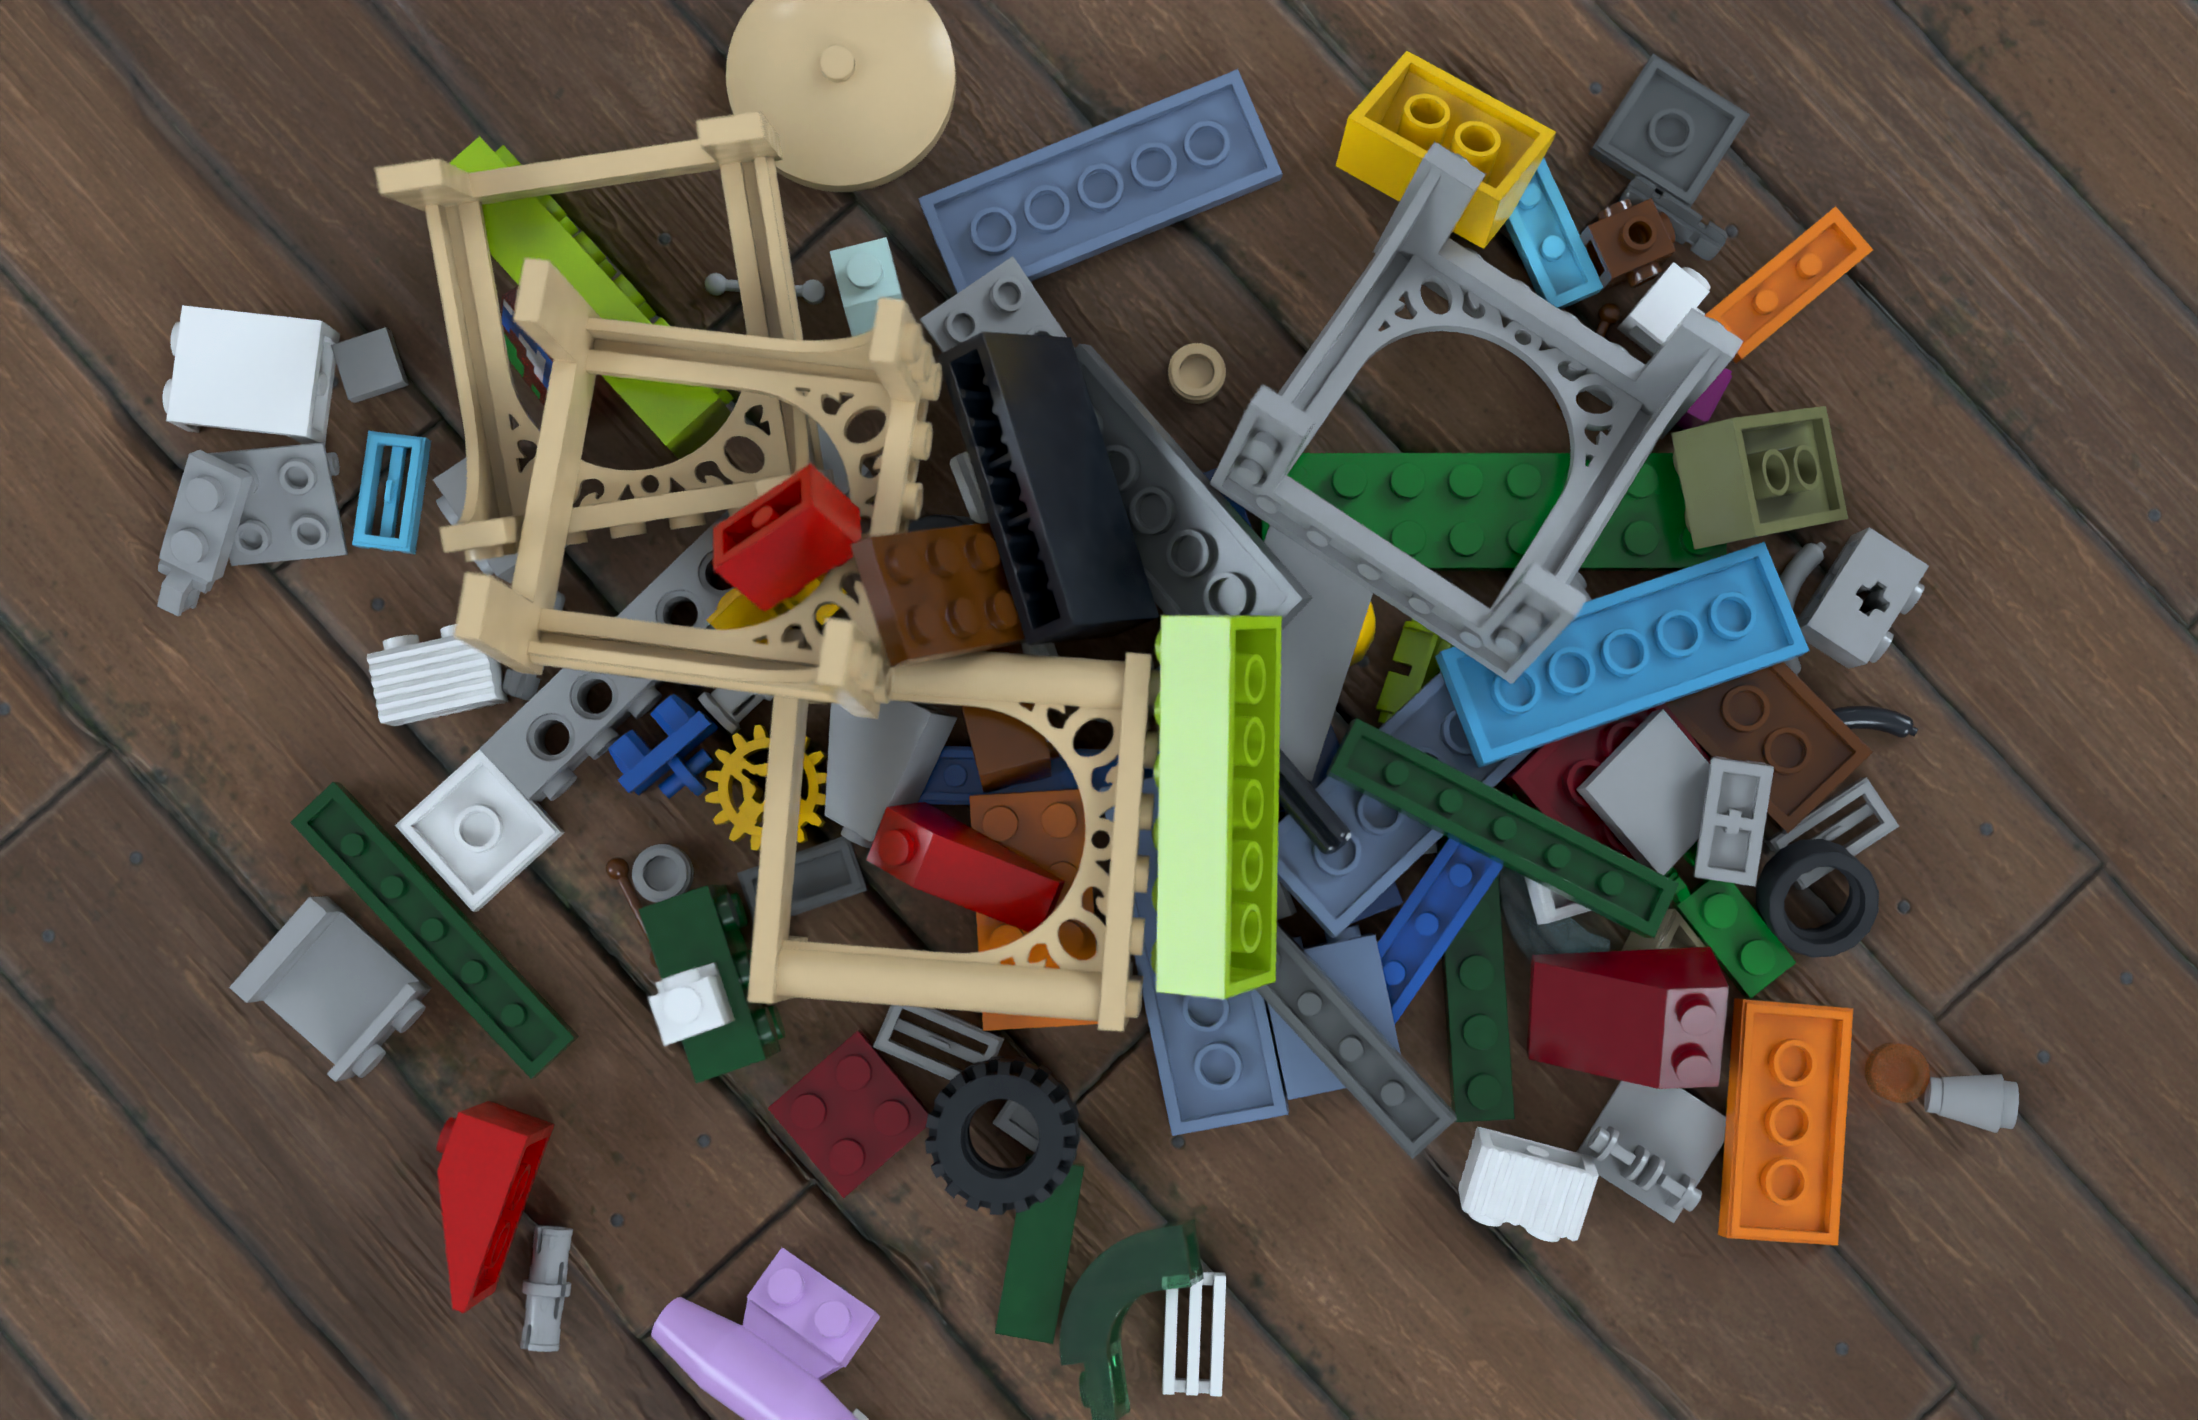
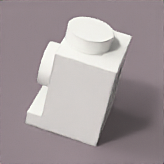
[1617,262,1710,356]
[648,962,735,1046]

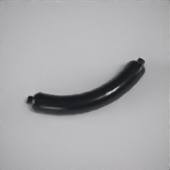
[1831,706,1918,738]

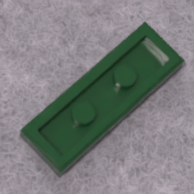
[995,1154,1084,1344]

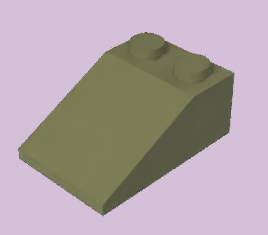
[1671,406,1848,549]

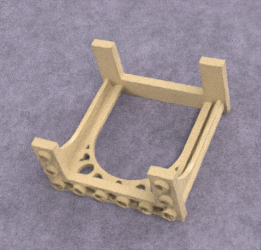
[375,111,835,562]
[454,258,942,719]
[748,629,1161,1031]

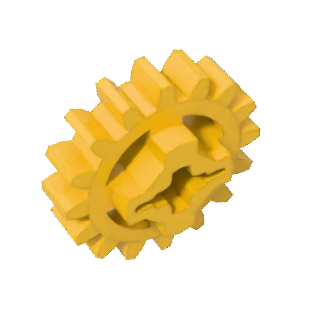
[705,725,827,851]

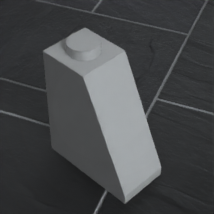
[824,701,957,848]

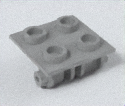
[920,256,1075,353]
[208,442,348,566]
[1577,1081,1726,1223]

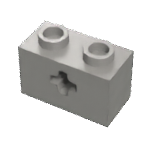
[1797,527,1929,669]

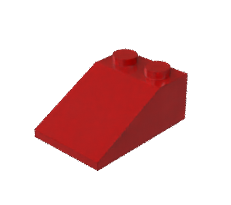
[436,1101,555,1313]

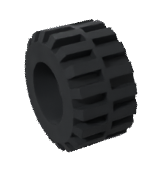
[925,1056,1081,1215]

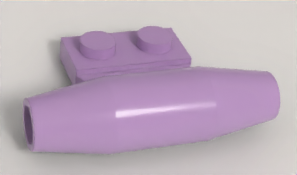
[651,1248,880,1420]

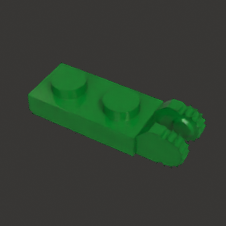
[1664,842,1796,999]

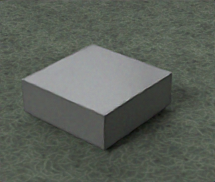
[331,327,409,403]

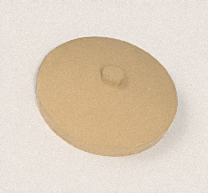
[726,0,956,192]

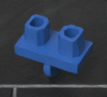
[608,694,720,799]

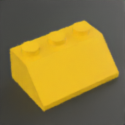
[1336,51,1556,249]

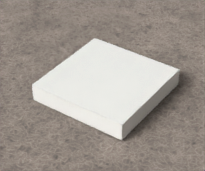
[395,750,565,912]

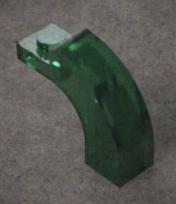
[1059,1219,1204,1420]

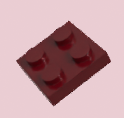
[768,1029,930,1199]

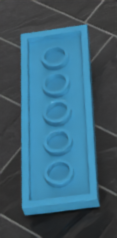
[1435,542,1809,768]

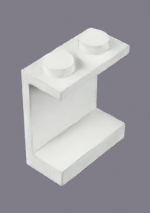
[163,305,340,444]

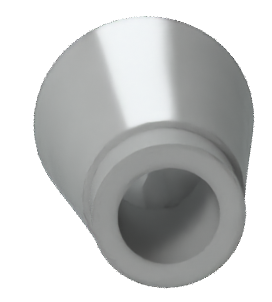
[1924,1074,2019,1133]

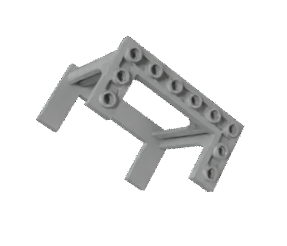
[1209,142,1743,684]

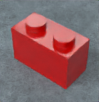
[713,463,862,612]

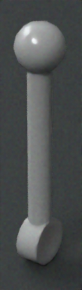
[704,273,825,305]

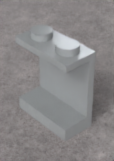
[229,896,432,1082]

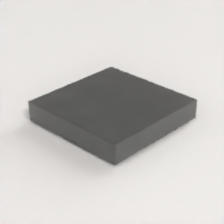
[1589,54,1750,208]

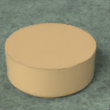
[1167,343,1226,404]

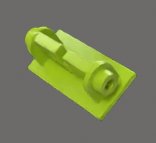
[1376,619,1455,725]

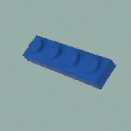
[1377,838,1504,1024]

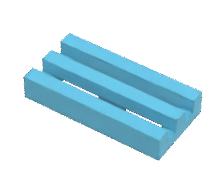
[352,431,431,554]

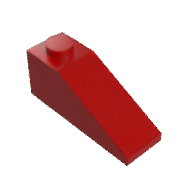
[866,802,1065,933]

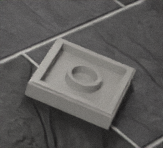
[1576,709,1710,876]

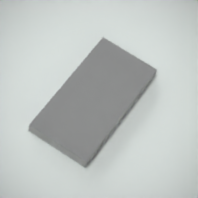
[1264,525,1373,782]

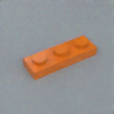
[1704,206,1873,364]

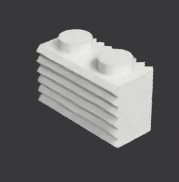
[367,624,508,726]
[1458,1127,1599,1242]

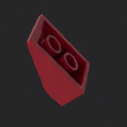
[1527,947,1729,1089]

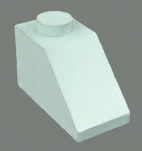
[830,237,903,337]

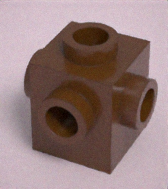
[1580,198,1676,293]

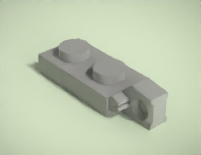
[157,450,253,616]

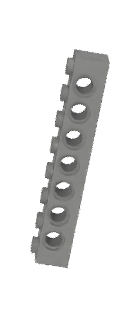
[479,423,873,802]

